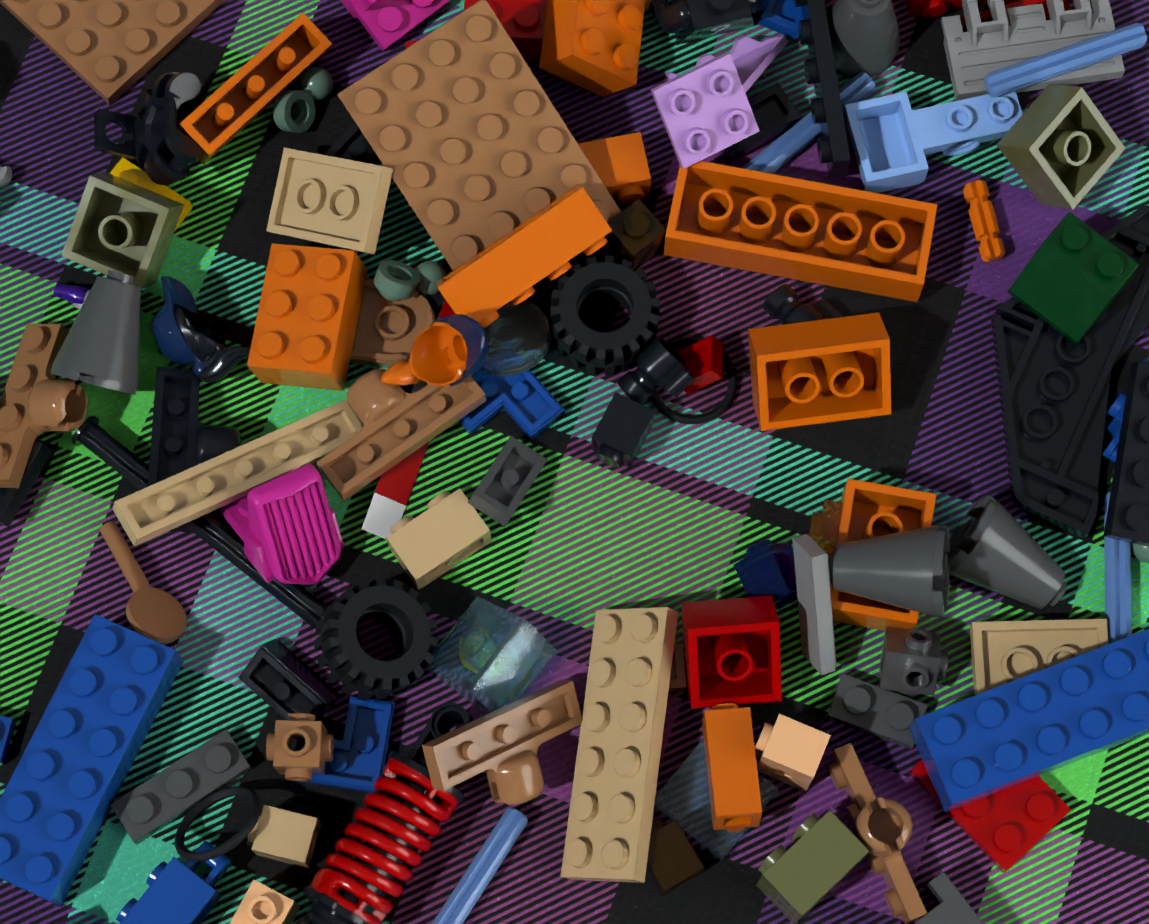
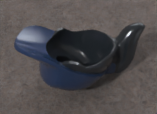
[150,276,250,383]

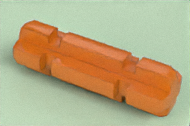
[963,180,1006,263]

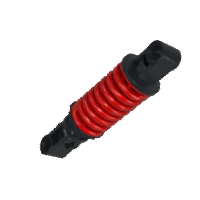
[296,703,474,924]

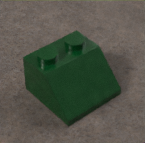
[1007,212,1140,345]

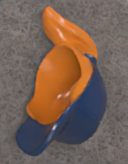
[380,314,489,387]

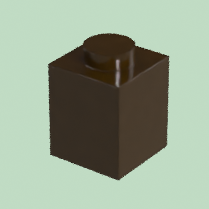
[605,199,666,272]
[646,819,704,896]

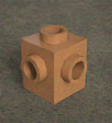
[266,713,334,781]

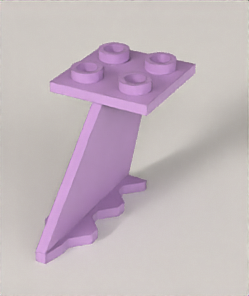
[651,34,787,169]

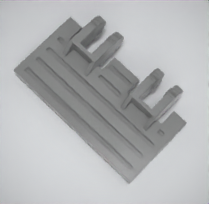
[941,0,1125,101]

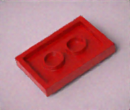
[908,760,1071,873]

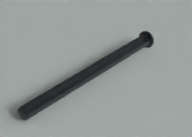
[72,416,359,638]

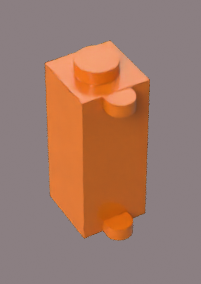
[702,703,762,833]

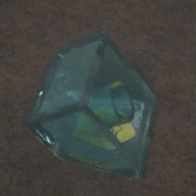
[426,596,557,714]

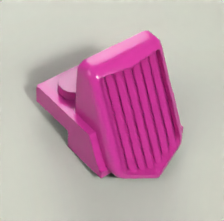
[340,0,450,51]
[221,464,344,585]

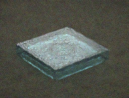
[654,739,779,862]

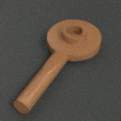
[100,521,187,644]

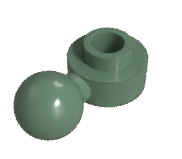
[273,67,334,133]
[373,260,447,301]

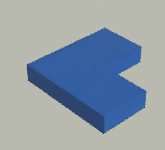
[458,346,565,441]
[295,696,396,793]

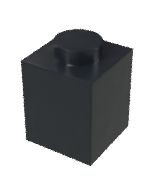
[592,392,655,468]

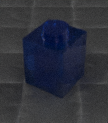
[734,539,797,610]

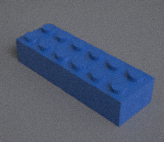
[0,614,184,907]
[909,629,1149,813]

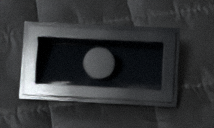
[238,639,340,721]

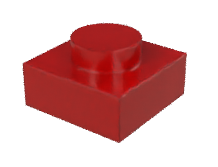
[678,335,723,394]

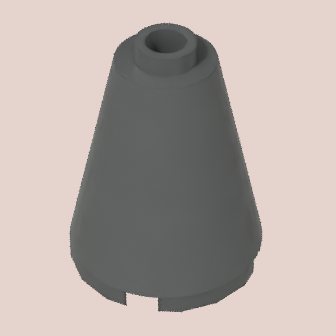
[826,0,900,79]
[51,270,141,395]
[944,494,1067,609]
[827,525,950,617]

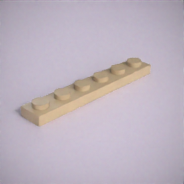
[112,400,363,547]

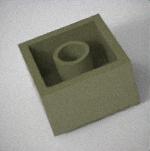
[997,84,1126,210]
[61,172,184,289]
[756,810,869,924]

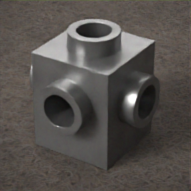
[879,627,948,696]

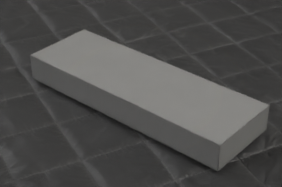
[792,534,837,675]

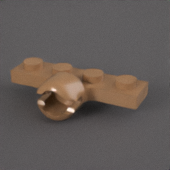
[0,324,88,488]
[316,369,487,501]
[422,679,582,805]
[827,743,927,924]

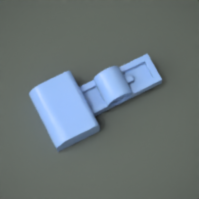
[843,91,1023,193]

